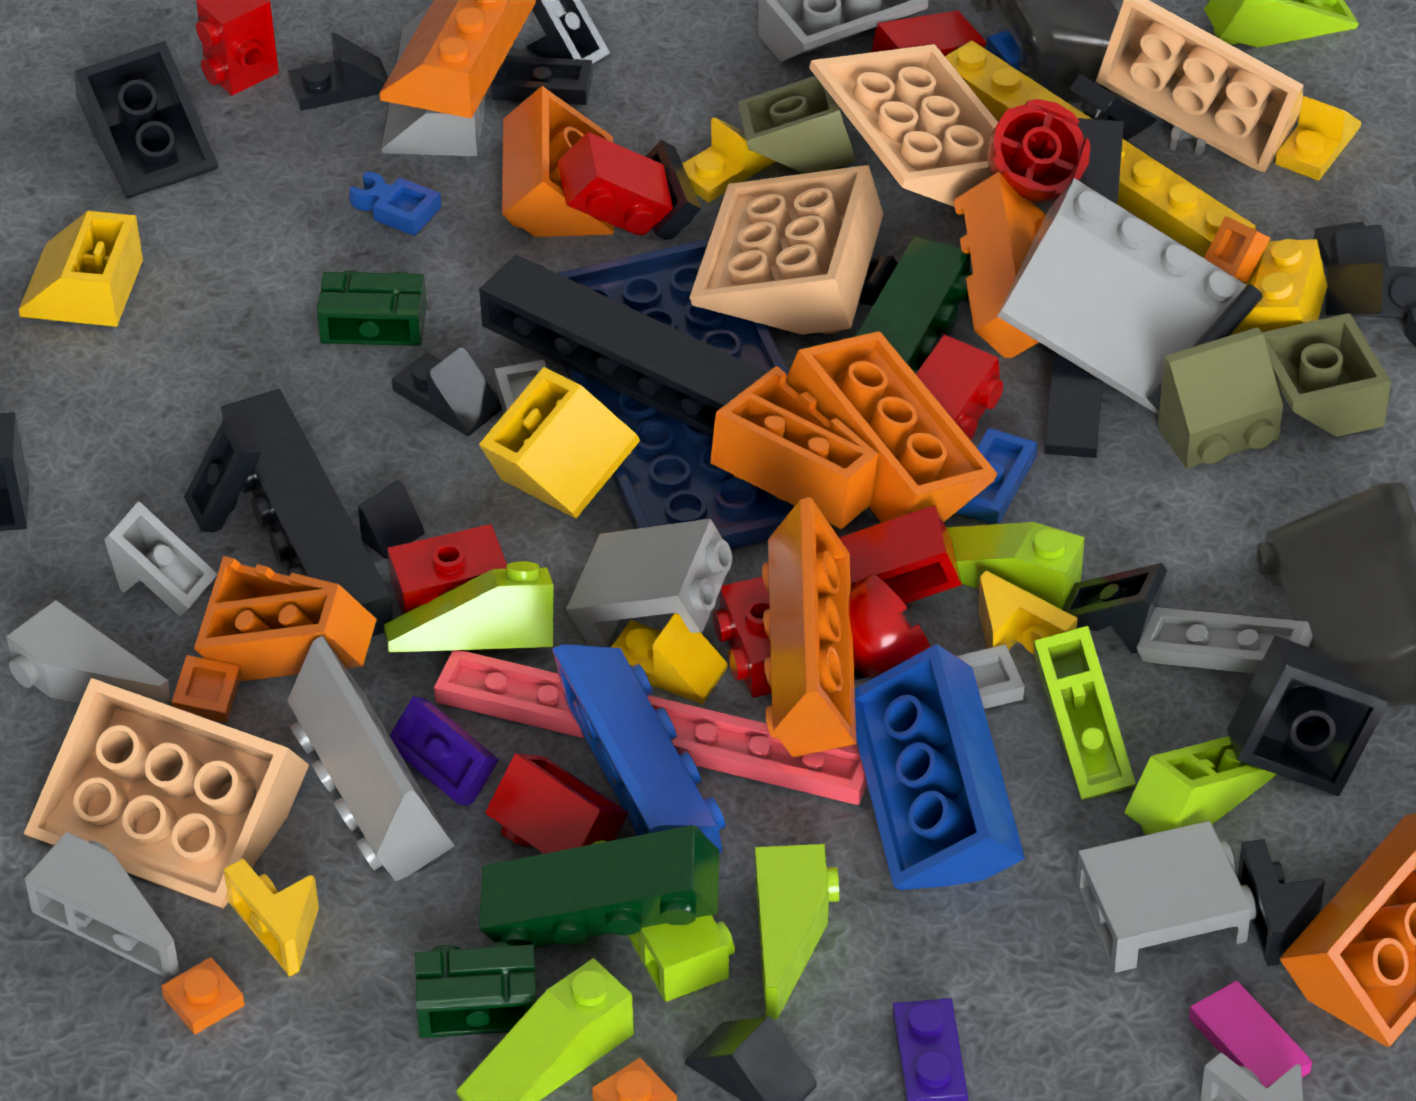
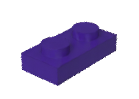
[389,696,500,806]
[892,998,968,1101]

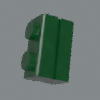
[317,270,427,346]
[415,941,537,1038]

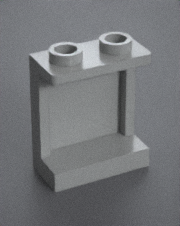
[566,519,733,647]
[1075,821,1256,973]

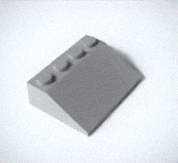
[997,178,1246,415]

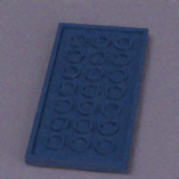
[557,238,854,549]

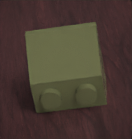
[737,76,857,174]
[1262,313,1391,437]
[1157,327,1283,469]

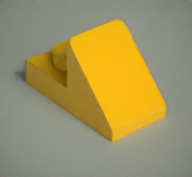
[1275,96,1361,181]
[682,117,776,203]
[978,571,1077,655]
[612,613,728,704]
[223,858,319,977]

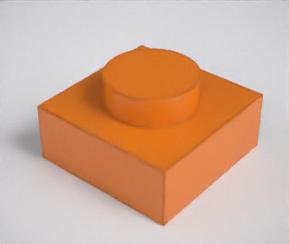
[1204,216,1270,283]
[171,655,242,723]
[161,957,245,1035]
[592,1058,677,1101]

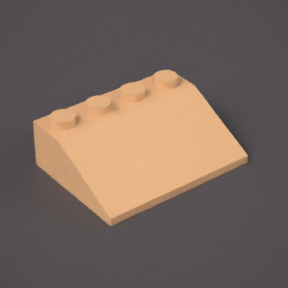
[1096,0,1304,173]
[809,44,998,207]
[690,165,883,335]
[24,678,309,909]

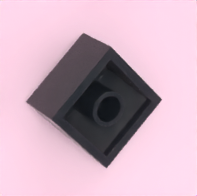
[1227,635,1389,796]

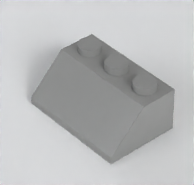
[758,0,928,62]

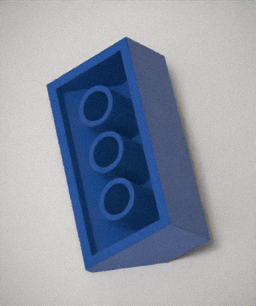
[552,644,726,854]
[855,644,1025,890]

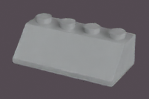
[381,6,487,156]
[287,635,455,881]

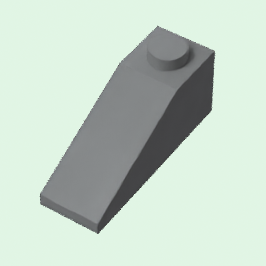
[6,600,172,706]
[25,832,180,980]

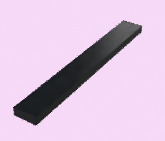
[1044,118,1124,458]

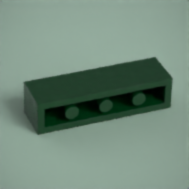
[855,236,973,374]
[479,825,719,950]

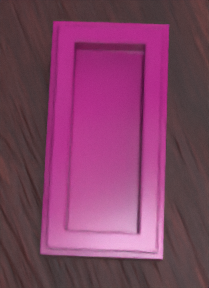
[1189,981,1312,1088]

